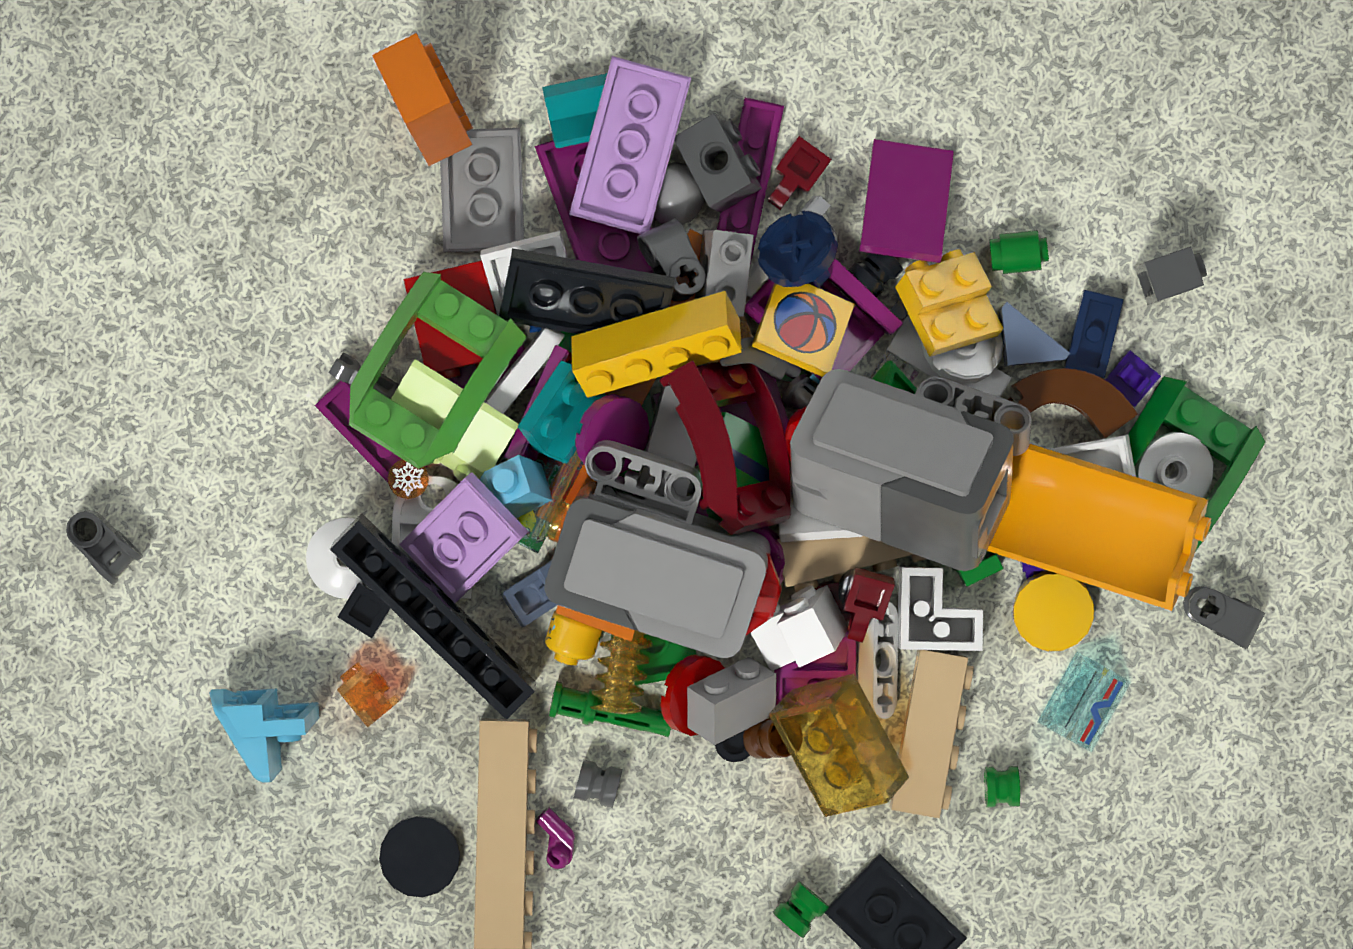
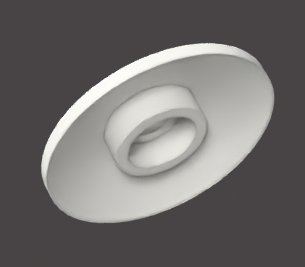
[1136,432,1213,498]
[306,518,368,599]

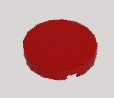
[660,654,725,736]

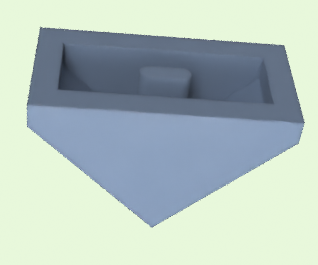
[999,302,1070,367]

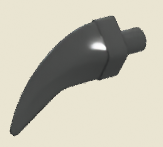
[720,337,801,381]

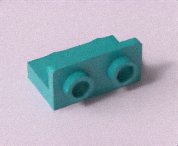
[518,360,606,463]

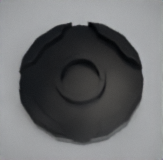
[379,816,460,898]

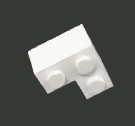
[898,567,983,651]
[751,585,848,671]

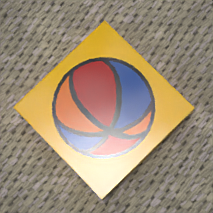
[752,283,855,377]

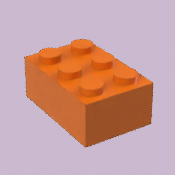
[372,33,473,166]

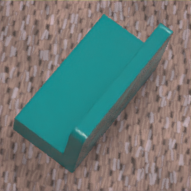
[542,73,608,148]

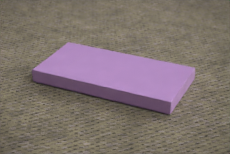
[569,56,691,234]

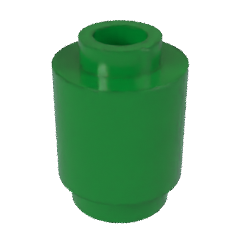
[989,230,1049,274]

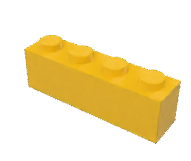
[571,291,742,398]

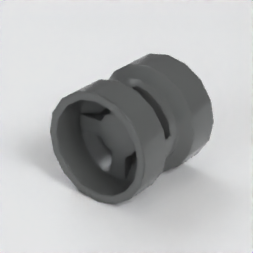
[573,759,623,808]

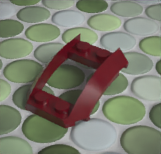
[660,360,791,535]

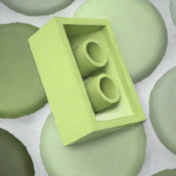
[391,359,519,481]

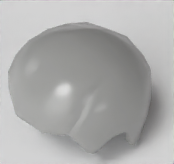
[654,162,705,225]

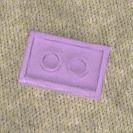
[399,472,529,603]

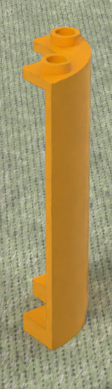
[987,444,1211,611]

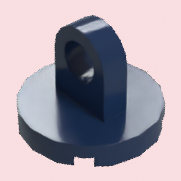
[757,211,838,288]

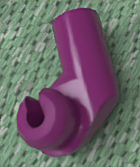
[535,807,575,869]

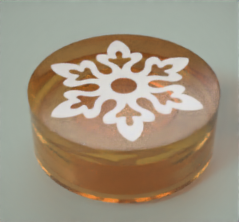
[388,459,429,499]

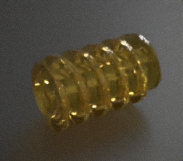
[590,633,653,714]

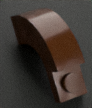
[1006,368,1138,439]

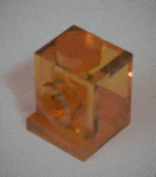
[337,662,402,727]

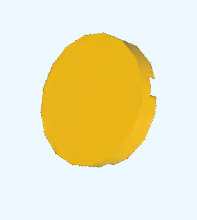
[1013,571,1094,651]

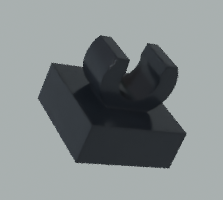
[338,582,391,638]

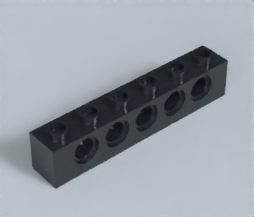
[330,513,536,720]

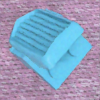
[209,688,319,783]

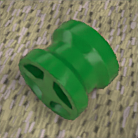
[984,766,1020,808]

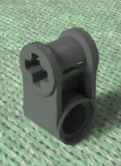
[637,218,706,302]
[66,510,143,585]
[1183,586,1265,649]

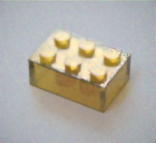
[769,673,909,817]

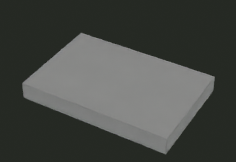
[440,128,524,253]

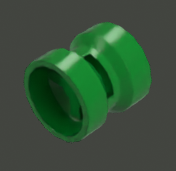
[773,881,829,938]

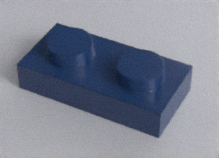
[1064,290,1124,379]

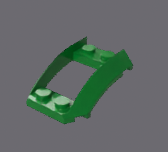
[1127,376,1266,552]

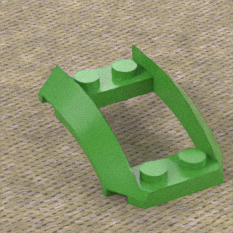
[349,272,527,469]

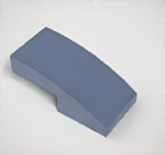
[500,561,557,628]

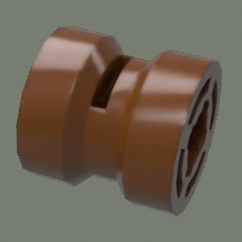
[743,717,800,759]

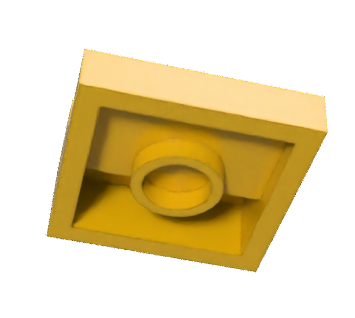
[895,249,1003,357]

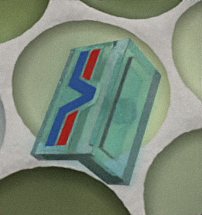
[1038,652,1131,752]

